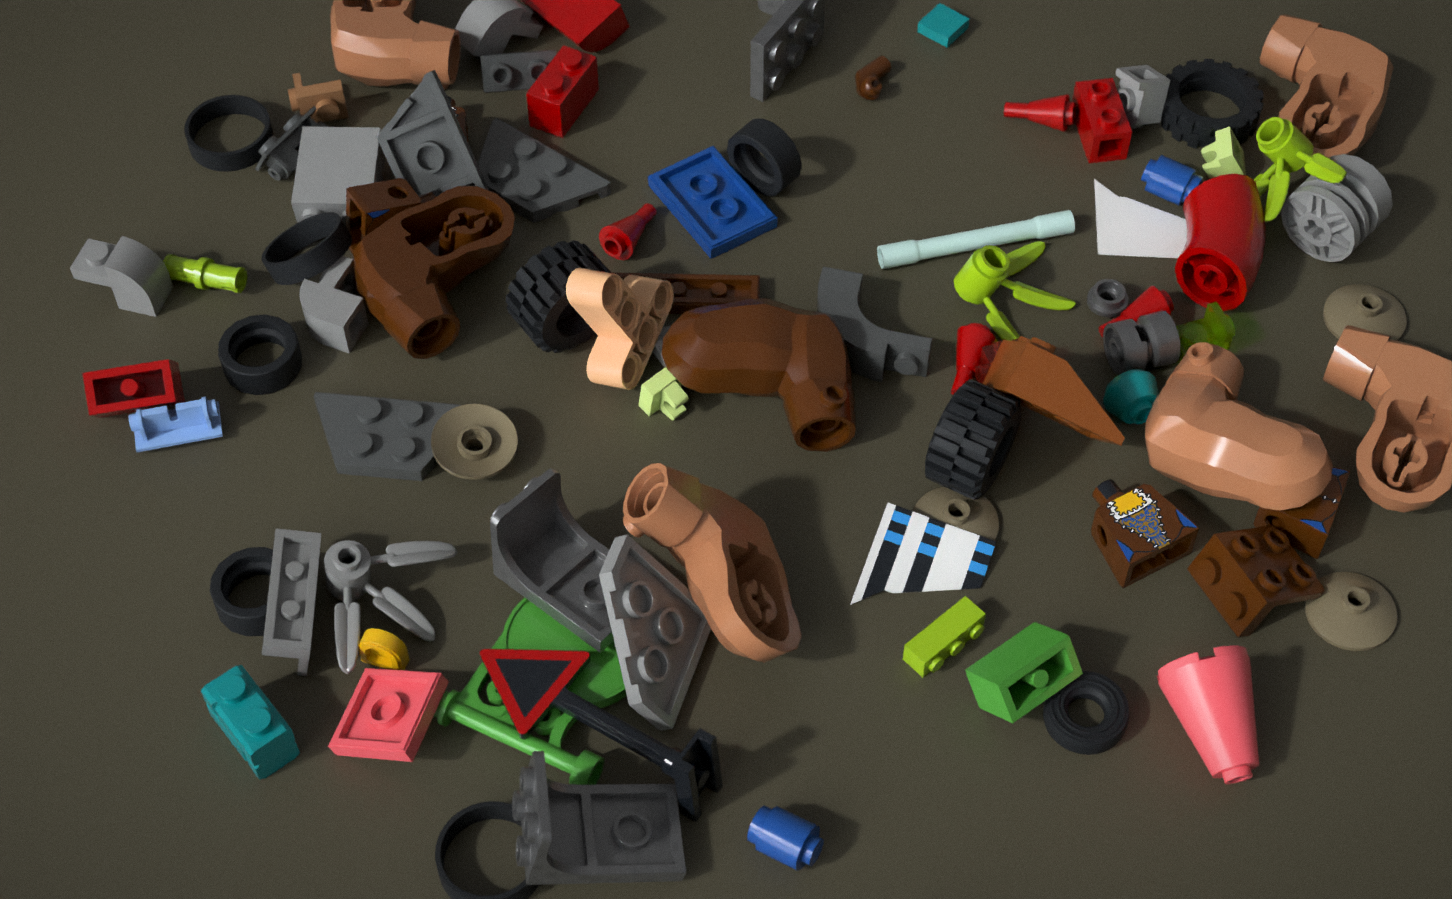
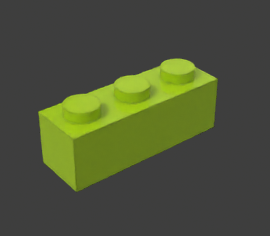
[903,596,986,678]

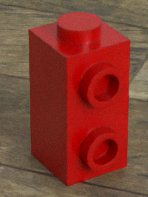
[1072,78,1132,163]

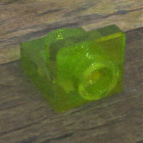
[1176,302,1235,363]

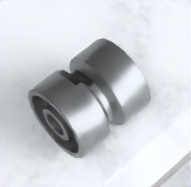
[1103,310,1180,376]

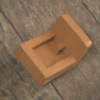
[288,73,348,123]

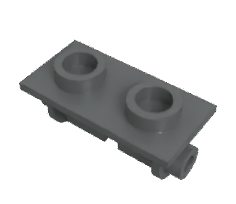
[480,50,556,93]
[255,106,327,181]

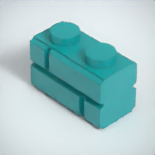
[201,664,300,780]

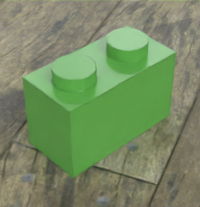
[965,622,1083,723]

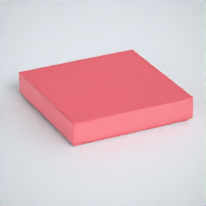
[328,668,449,762]

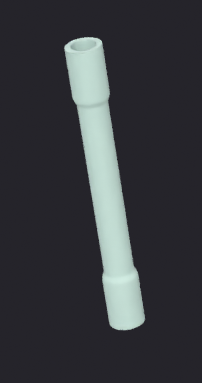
[877,210,1075,269]

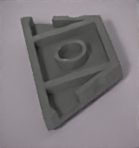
[377,70,490,197]
[477,118,611,223]
[314,392,460,481]

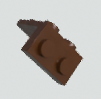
[1187,525,1324,637]

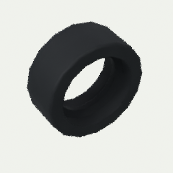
[727,118,802,196]
[218,314,302,395]
[209,547,273,636]

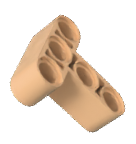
[566,268,674,390]

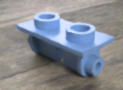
[128,396,223,452]

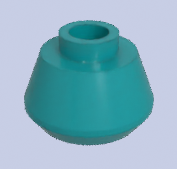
[1103,369,1158,424]

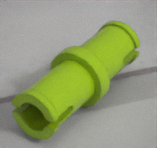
[163,254,248,293]

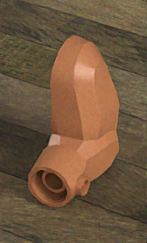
[330,0,461,90]
[1260,14,1393,158]
[1323,325,1452,513]
[1145,342,1333,511]
[623,463,801,663]

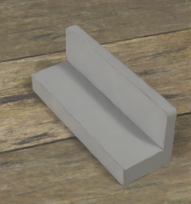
[262,529,322,676]

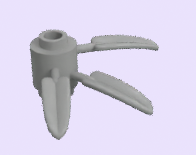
[324,540,457,674]

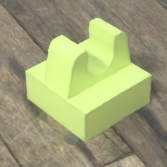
[1201,127,1246,179]
[638,367,689,420]

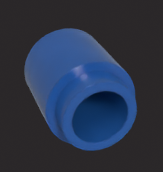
[1141,155,1204,206]
[747,805,824,871]

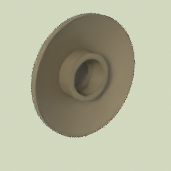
[1323,284,1407,341]
[431,403,518,480]
[913,486,999,541]
[1305,572,1397,651]

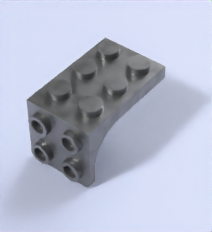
[750,0,825,102]
[490,468,614,653]
[512,751,686,885]

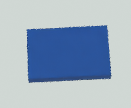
[648,145,778,259]

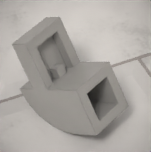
[455,0,543,56]
[70,236,173,317]
[299,256,369,353]

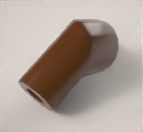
[855,55,892,100]

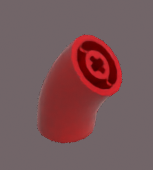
[1175,173,1266,312]

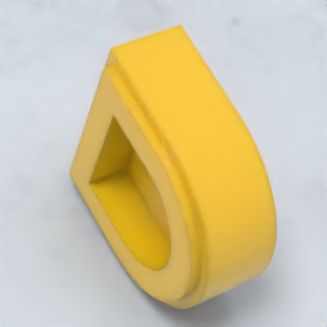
[358,628,410,670]

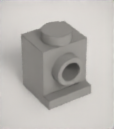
[1115,65,1171,128]

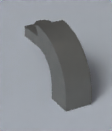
[817,267,932,382]

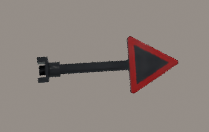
[479,649,723,822]

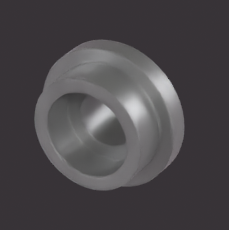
[1087,279,1129,317]

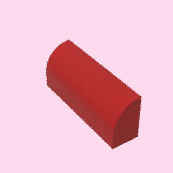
[520,0,630,52]

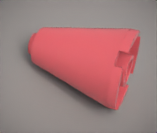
[1157,645,1259,784]

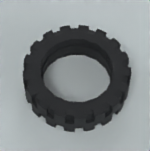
[1161,59,1264,149]

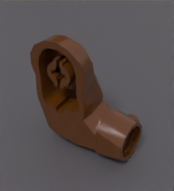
[353,186,515,359]
[662,298,856,452]

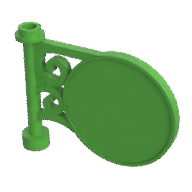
[434,597,627,785]

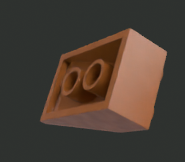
[983,336,1125,446]

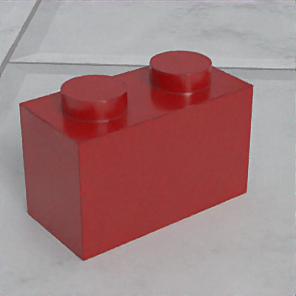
[526,45,599,138]
[82,359,185,418]

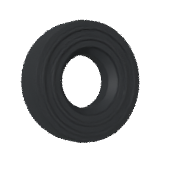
[1043,671,1129,755]

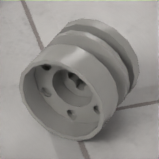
[1281,154,1393,262]

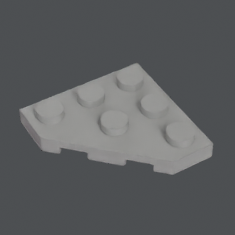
[599,534,711,731]

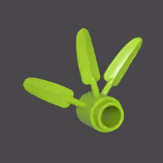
[1254,117,1347,222]
[954,241,1076,341]

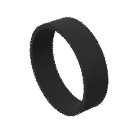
[184,95,273,172]
[261,212,352,285]
[435,801,538,899]

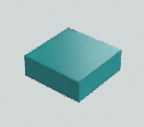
[917,3,970,48]

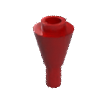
[1004,94,1076,132]
[599,203,657,260]
[1098,286,1174,338]
[951,323,997,395]

